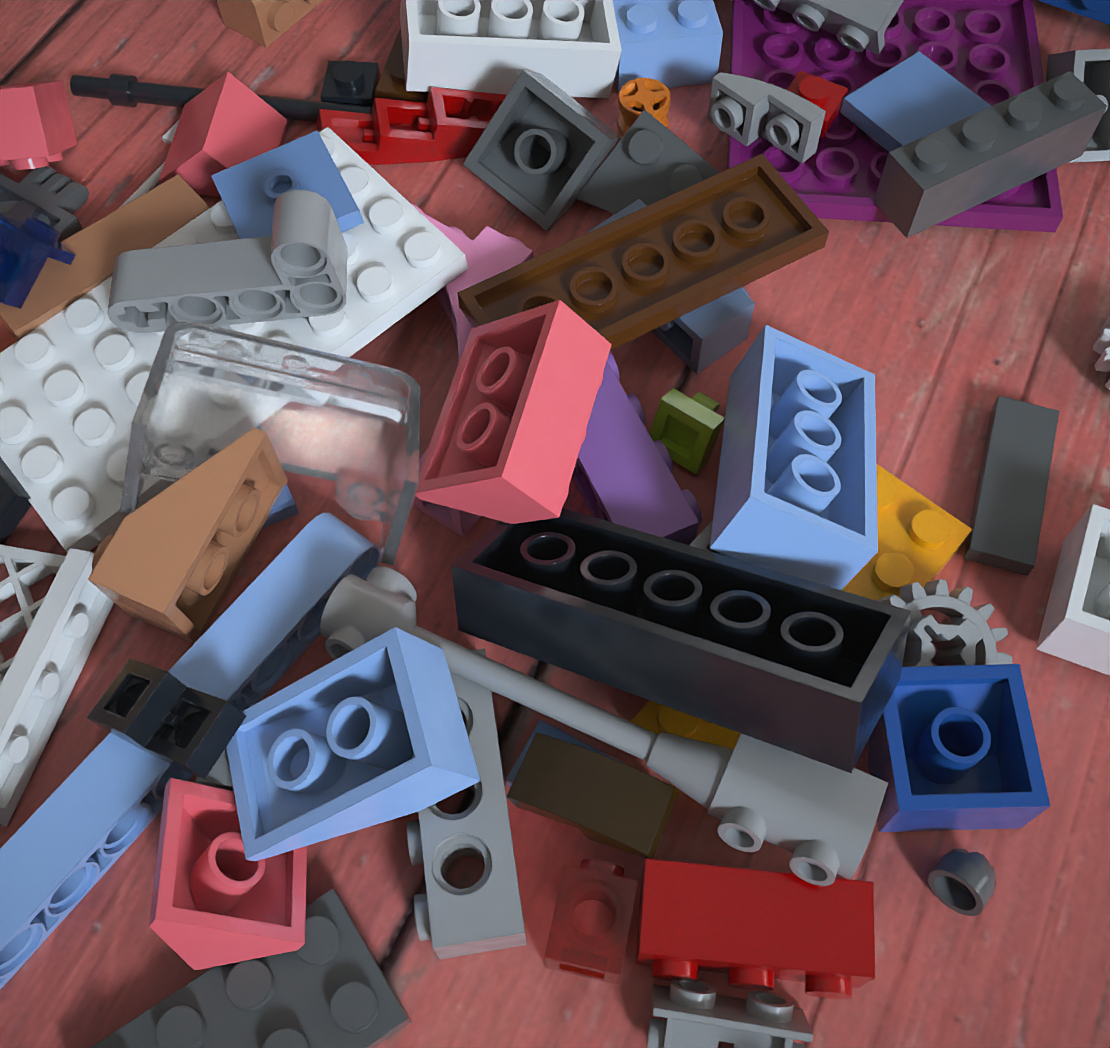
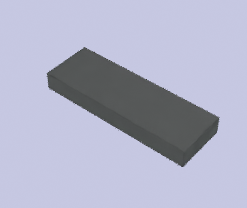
[964,396,1059,576]

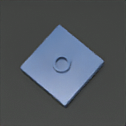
[211,130,364,239]

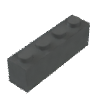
[874,71,1107,238]

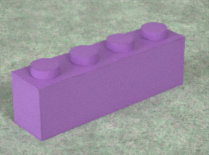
[572,352,702,545]

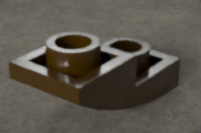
[506,732,679,859]

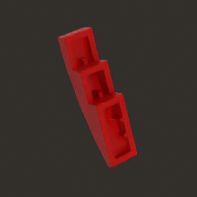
[317,87,506,165]

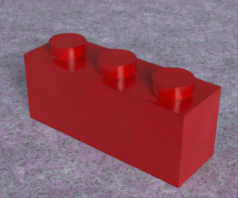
[635,858,875,999]

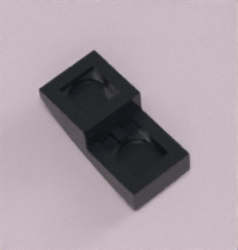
[87,659,246,780]

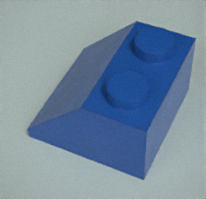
[868,664,1050,832]

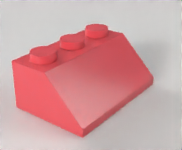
[412,300,612,524]

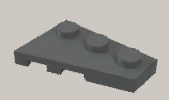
[576,109,720,214]

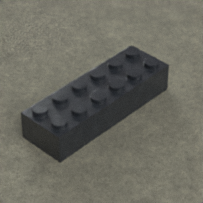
[452,508,911,773]

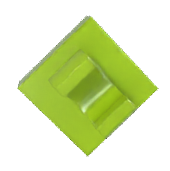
[649,388,725,474]

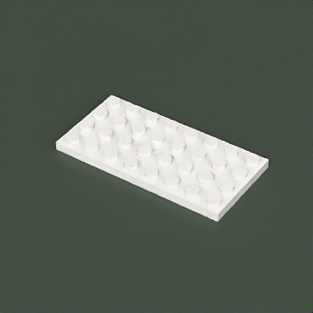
[0,127,469,552]

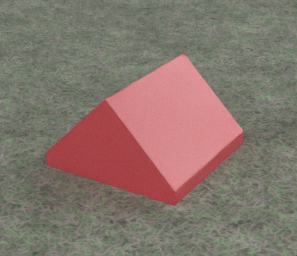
[158,72,288,197]
[149,778,307,971]

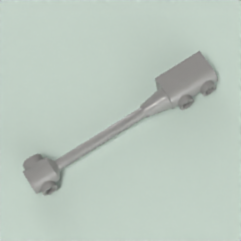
[320,566,888,886]

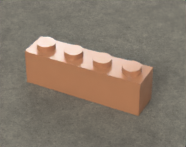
[0,174,210,341]

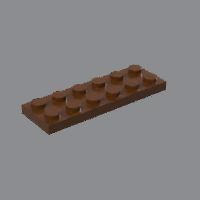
[457,154,829,350]

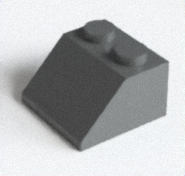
[463,70,622,231]

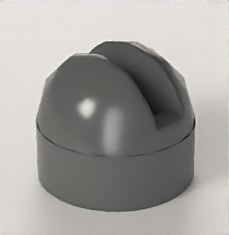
[928,849,996,916]

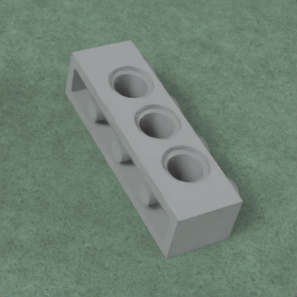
[407,648,527,959]

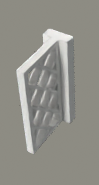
[0,544,114,827]

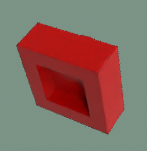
[787,70,848,138]

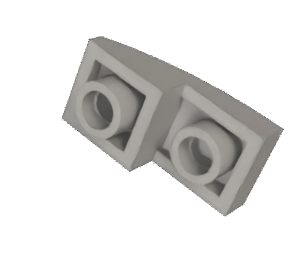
[707,72,826,163]

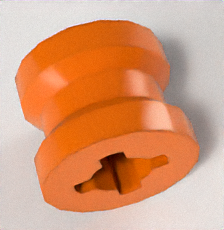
[617,78,671,137]

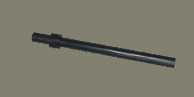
[70,73,373,122]

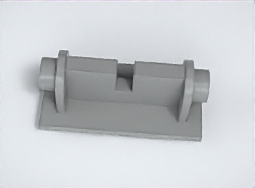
[646,979,813,1048]

